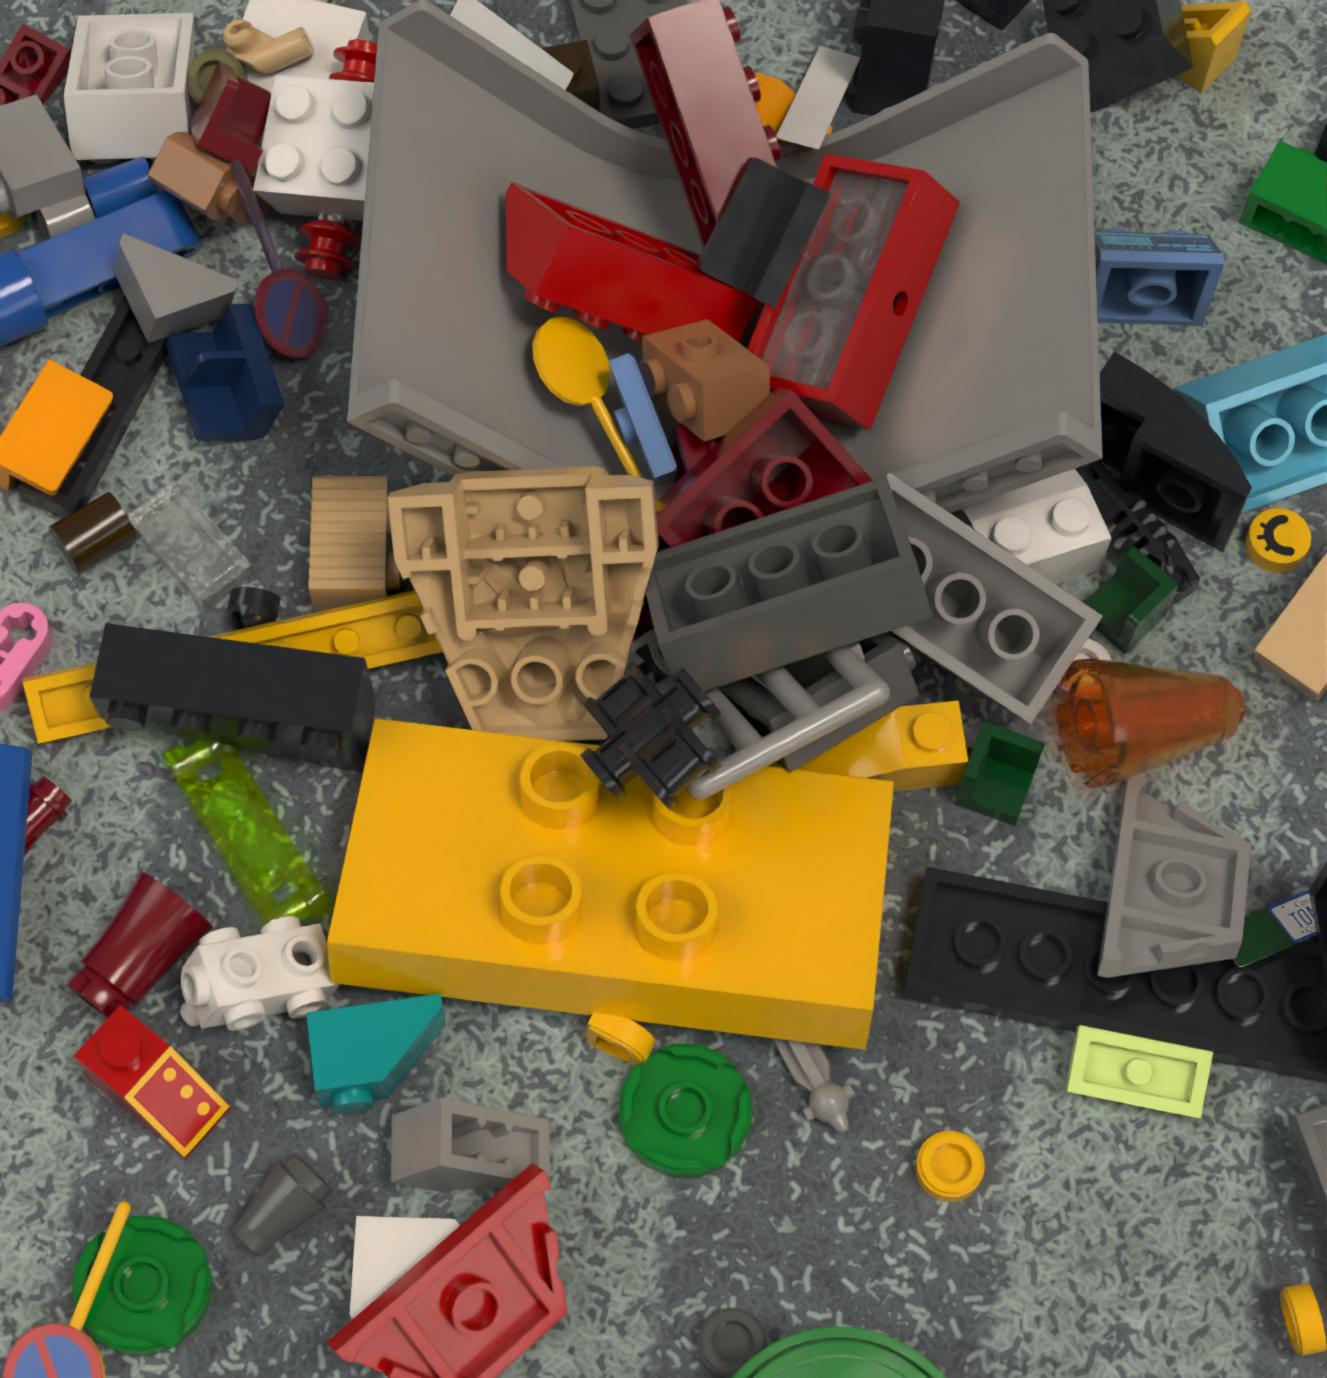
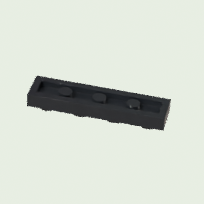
[17,294,168,517]

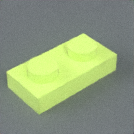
[1065,1024,1213,1119]

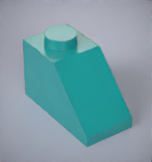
[306,993,446,1115]

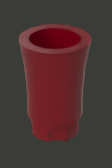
[66,871,213,1018]

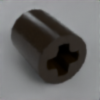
[49,492,138,574]

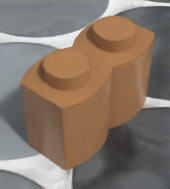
[148,132,271,225]

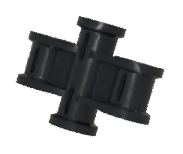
[580,660,722,810]

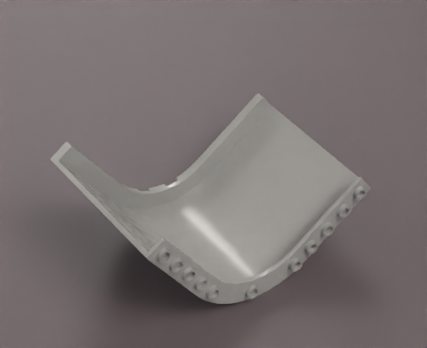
[347,0,1102,550]

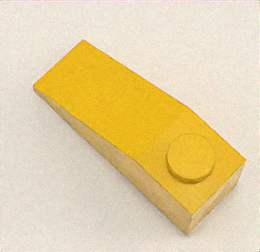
[768,701,968,792]

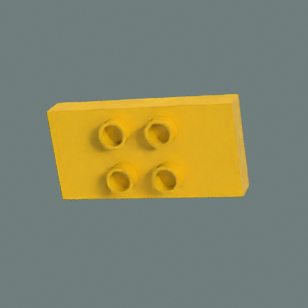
[327,718,894,1050]

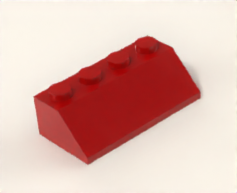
[506,182,759,343]

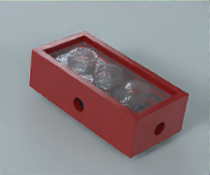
[747,154,960,430]

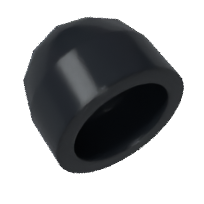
[228,587,281,630]

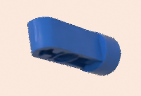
[0,191,203,347]

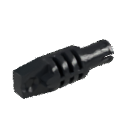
[1075,459,1200,606]

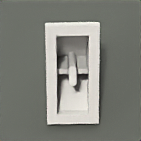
[350,1216,460,1320]

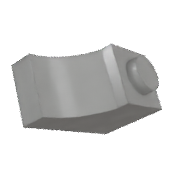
[391,1098,550,1192]

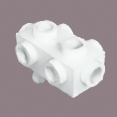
[180,916,340,1031]

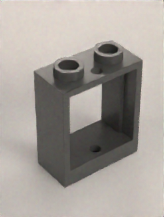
[718,633,919,772]

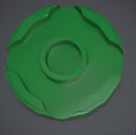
[619,1044,752,1178]
[72,1216,213,1356]

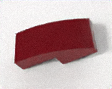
[0,24,72,106]

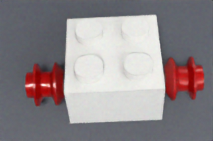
[253,39,377,280]

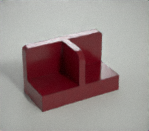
[189,61,272,172]

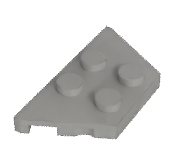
[1097,774,1252,978]

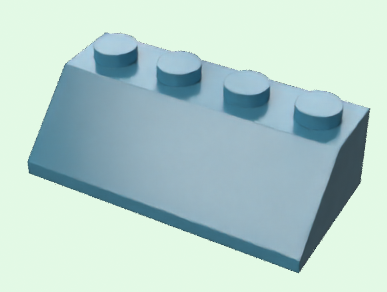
[1174,334,1327,514]

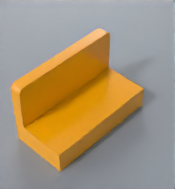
[0,359,113,496]

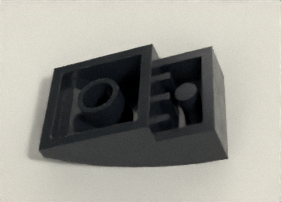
[1099,351,1252,552]

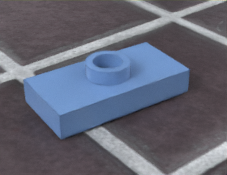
[609,353,677,487]

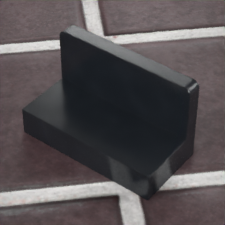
[697,157,831,308]

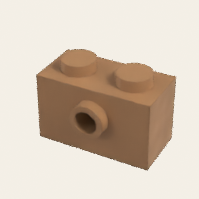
[638,319,770,441]

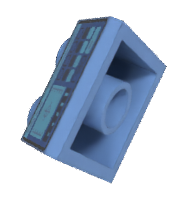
[1094,228,1224,326]

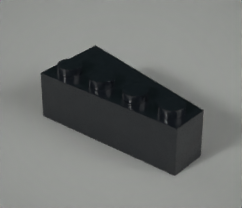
[851,0,945,116]
[89,623,376,773]

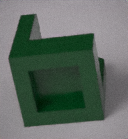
[1084,545,1179,655]
[955,721,1044,826]

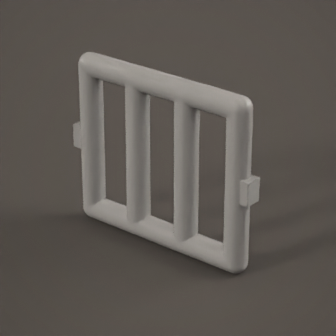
[653,642,890,800]

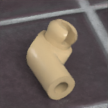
[223,19,314,74]

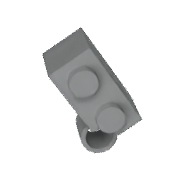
[0,94,95,241]

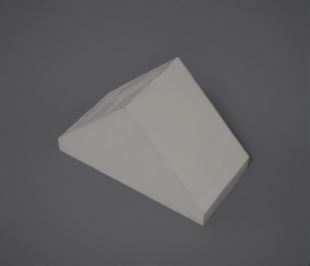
[113,233,239,343]

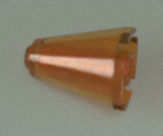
[1057,658,1245,788]

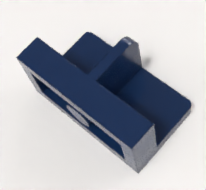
[165,304,285,441]

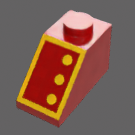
[74,1005,231,1160]

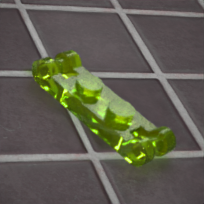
[161,740,333,926]

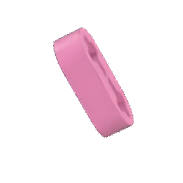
[0,602,53,713]

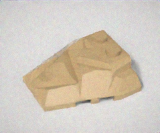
[387,466,659,741]

